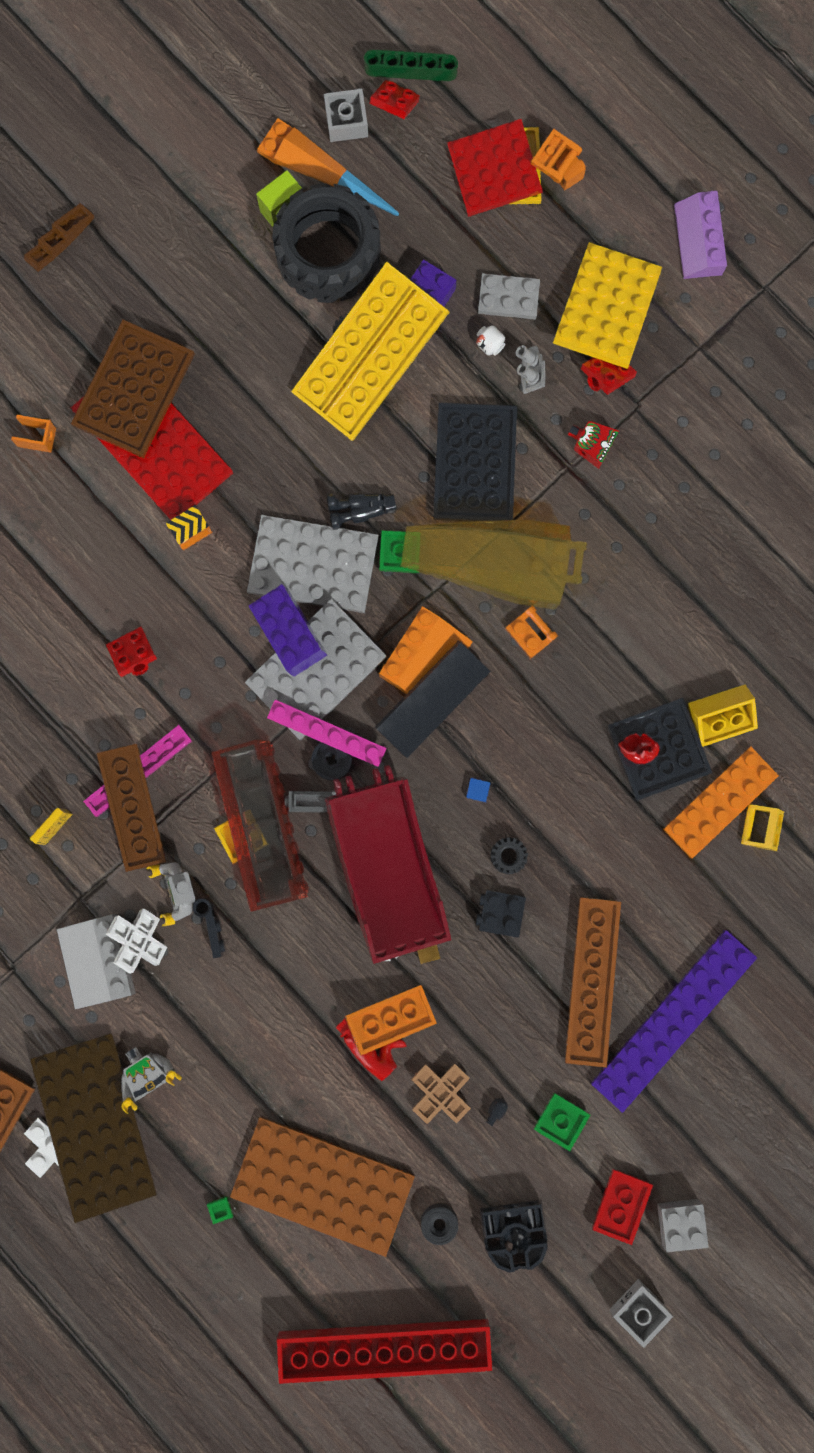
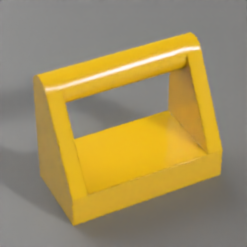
[741,804,784,851]

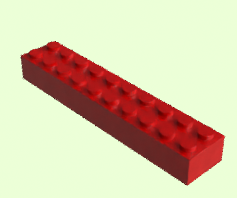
[277,1319,492,1384]

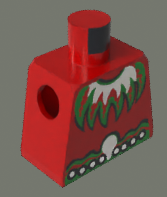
[568,421,619,469]

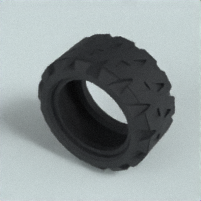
[272,183,381,303]

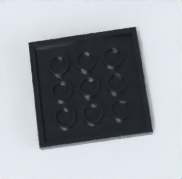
[607,698,713,801]

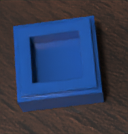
[466,778,490,802]

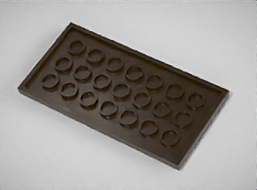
[30,1033,157,1223]

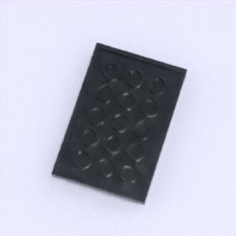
[433,403,517,524]

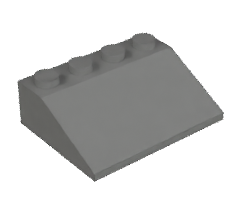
[57,914,136,1009]

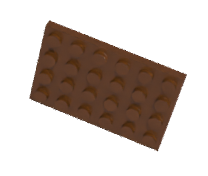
[71,320,195,458]

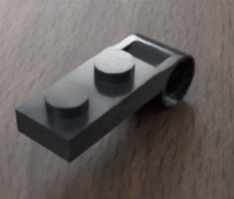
[192,899,226,959]

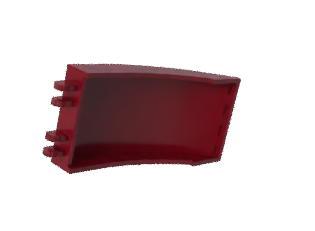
[324,765,452,964]

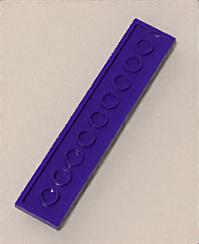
[591,930,757,1113]

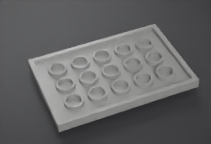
[247,515,379,613]
[245,599,387,740]

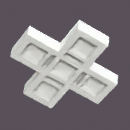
[106,909,167,973]
[24,1117,59,1178]

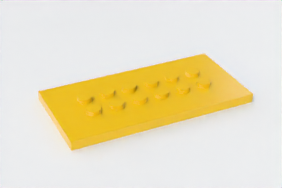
[291,262,450,441]

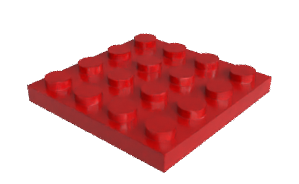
[447,119,543,217]

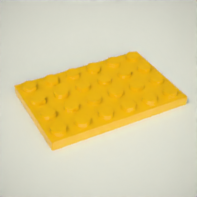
[553,242,662,369]

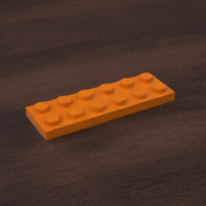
[663,747,779,859]

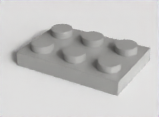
[478,273,540,320]

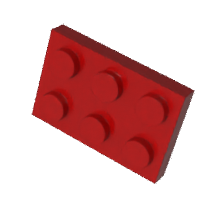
[592,1168,653,1245]

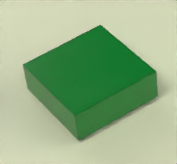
[207,1196,234,1224]

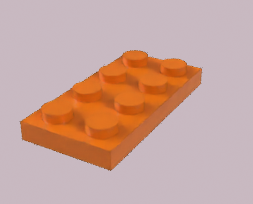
[345,985,437,1056]

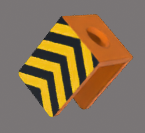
[166,505,212,550]

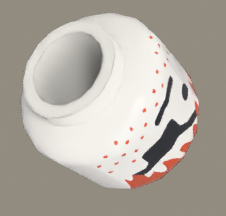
[476,326,505,356]

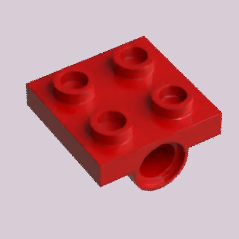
[369,80,420,119]
[581,357,637,395]
[106,626,157,677]

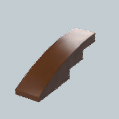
[24,203,94,272]

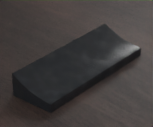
[375,641,491,758]

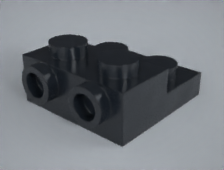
[476,890,526,938]

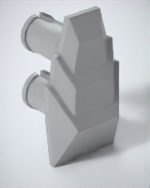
[516,345,545,394]

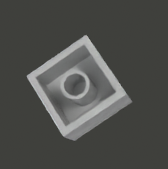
[324,89,368,142]
[657,1199,709,1252]
[609,1279,673,1348]

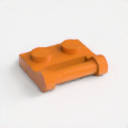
[531,129,582,183]
[505,606,558,659]

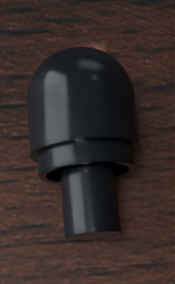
[486,1098,508,1126]

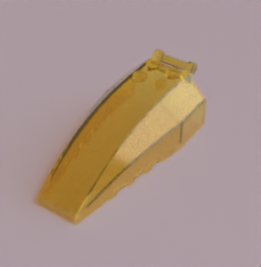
[401,520,587,609]

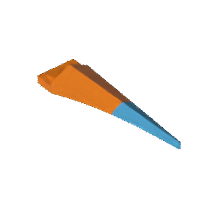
[257,118,399,216]

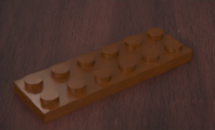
[96,743,166,872]

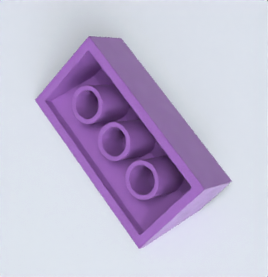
[674,191,727,279]

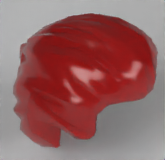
[618,733,660,764]

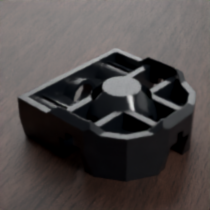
[480,1199,548,1273]

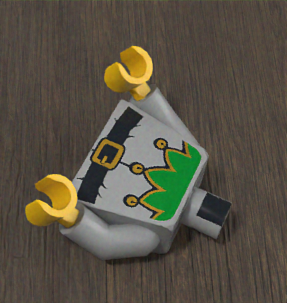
[147,862,195,926]
[121,1047,182,1114]

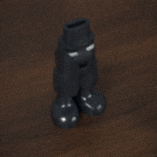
[327,493,396,530]

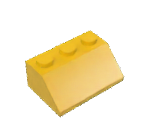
[688,685,758,747]

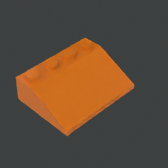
[379,606,473,694]

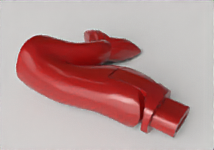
[335,1018,407,1081]

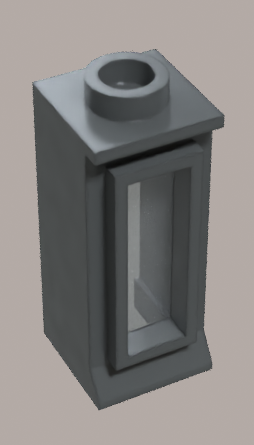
[285,791,336,813]

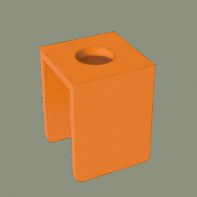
[11,415,56,453]

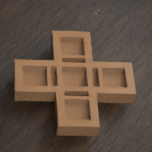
[411,1063,471,1124]

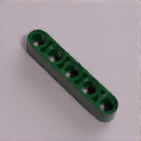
[364,50,458,81]

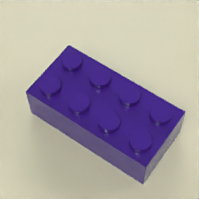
[410,259,457,307]
[249,584,327,677]

